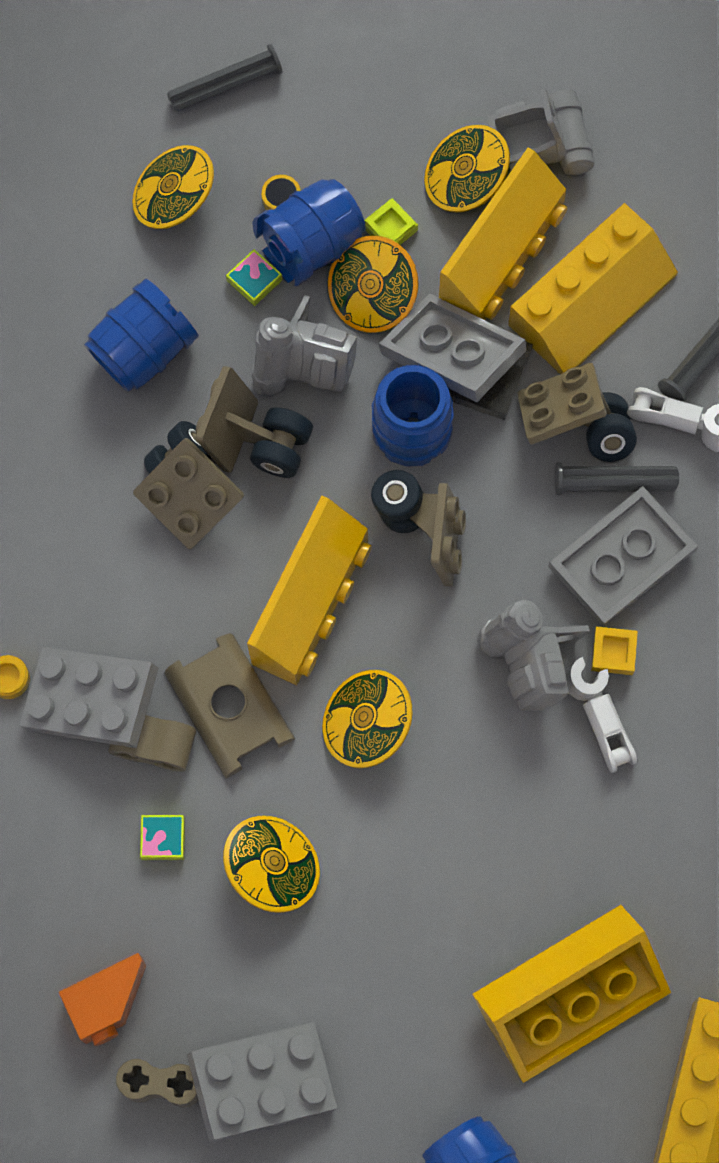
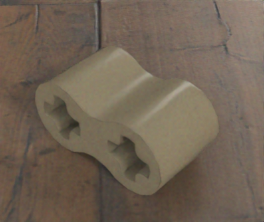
[108,715,196,772]
[116,1059,198,1108]

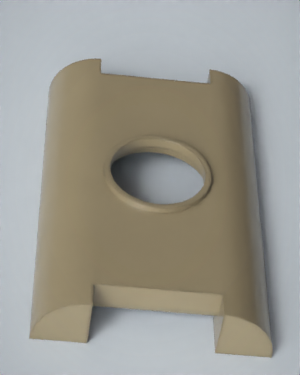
[164,633,295,779]

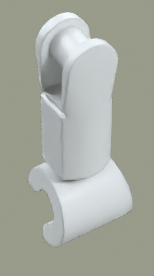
[627,387,719,452]
[566,657,637,773]

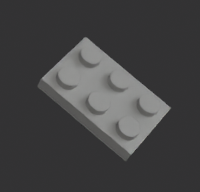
[379,294,527,402]
[548,486,698,627]
[19,646,159,748]
[187,1022,338,1143]

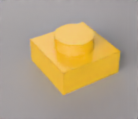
[591,626,638,675]

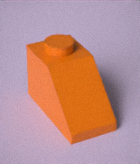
[59,953,146,1046]

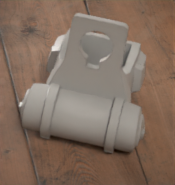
[488,88,594,176]
[251,295,357,395]
[476,600,590,711]

